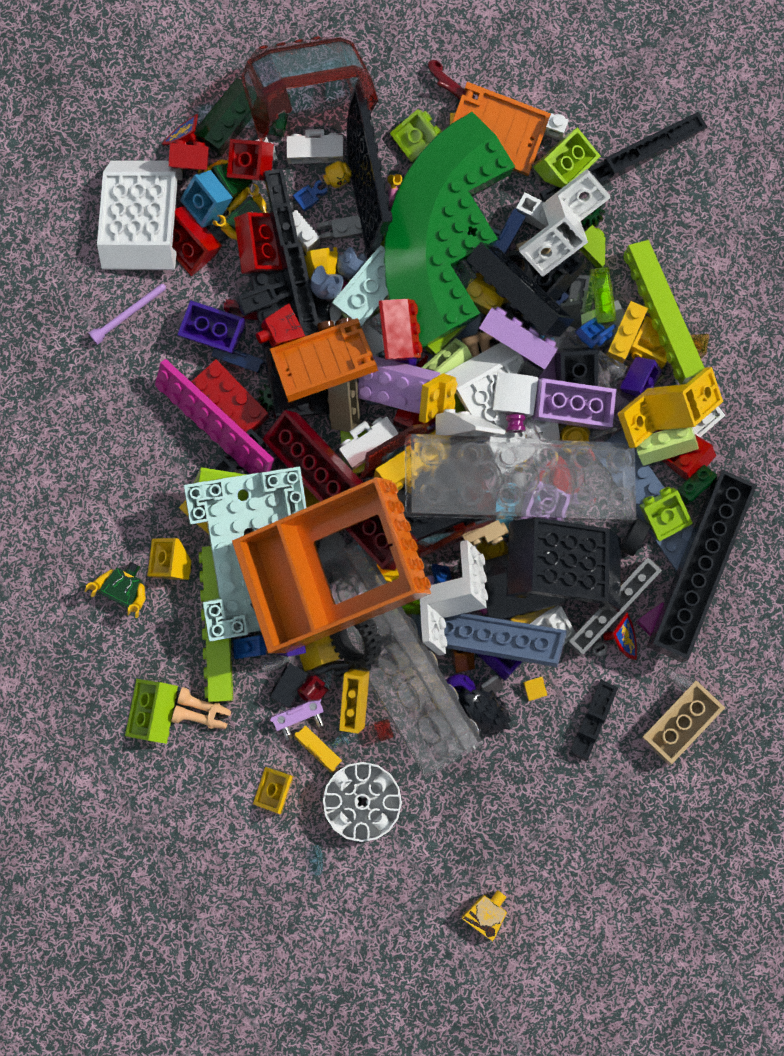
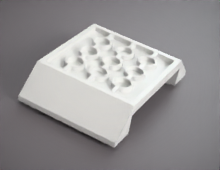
[97,161,183,270]
[445,342,560,476]

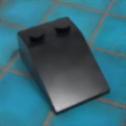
[555,347,598,386]

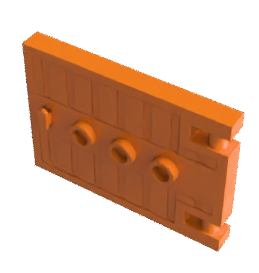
[452,82,551,176]
[270,318,378,402]

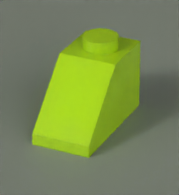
[579,225,605,271]

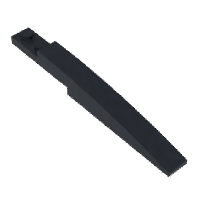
[539,112,707,202]
[263,168,319,336]

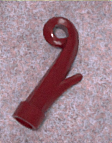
[428,60,476,100]

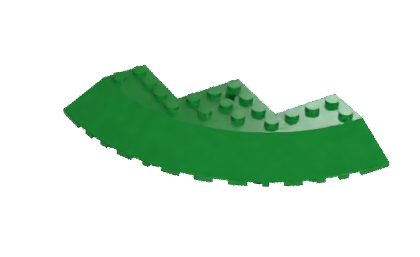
[384,112,515,349]

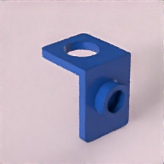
[431,564,452,584]

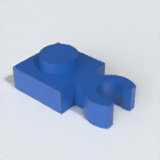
[293,180,328,212]

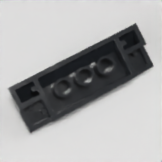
[496,254,587,343]

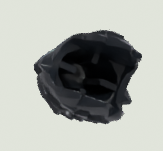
[453,688,511,736]

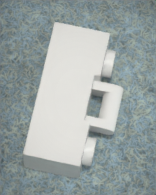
[287,129,343,164]
[339,417,400,471]

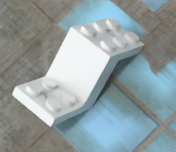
[519,169,611,277]
[420,540,488,656]

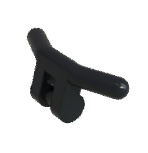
[314,661,372,677]

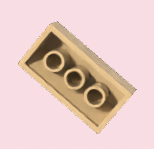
[643,681,725,766]

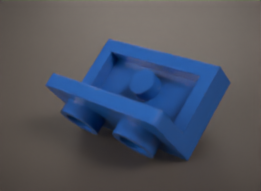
[575,318,617,349]

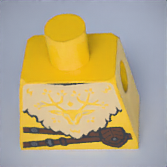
[461,890,507,942]

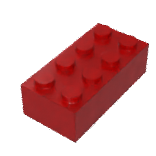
[191,359,270,433]

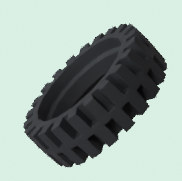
[329,619,383,668]

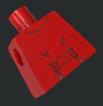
[256,304,305,348]

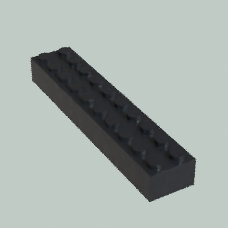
[647,469,757,663]

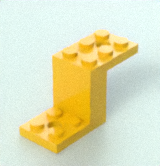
[617,367,723,448]

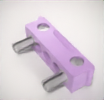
[270,700,324,740]

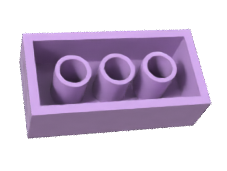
[479,306,558,369]
[358,356,440,414]
[532,378,616,430]

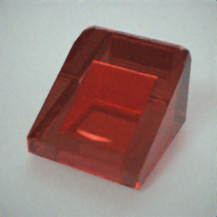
[374,719,394,742]

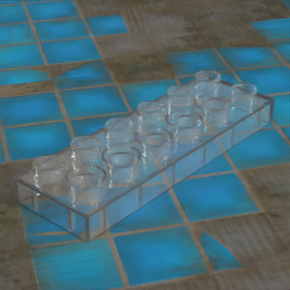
[405,434,636,523]
[322,541,484,778]

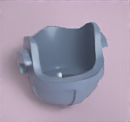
[336,247,367,280]
[310,265,344,300]

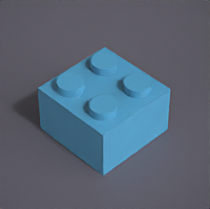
[180,170,233,228]

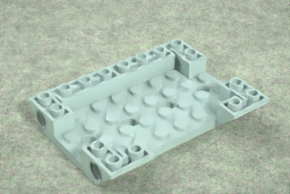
[184,467,307,641]

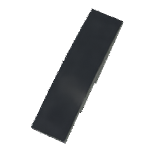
[569,680,618,762]

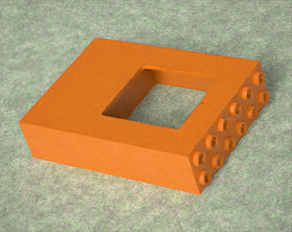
[232,477,431,653]

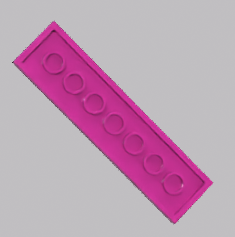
[155,359,274,474]

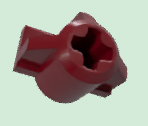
[298,675,329,702]

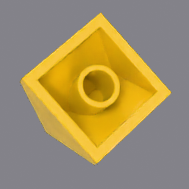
[253,767,294,814]

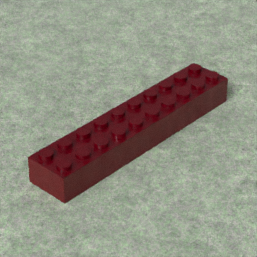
[262,410,418,570]

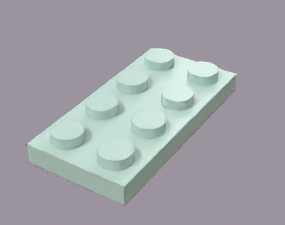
[332,245,389,328]

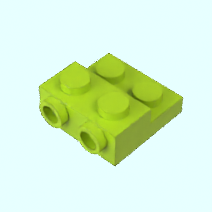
[390,109,442,163]
[639,487,693,542]

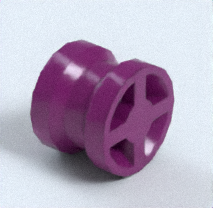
[506,414,525,433]

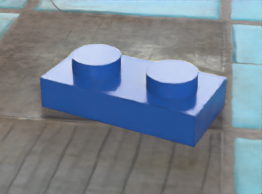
[233,635,266,659]

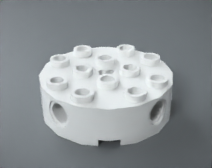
[323,762,402,842]

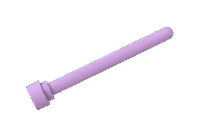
[88,284,166,345]

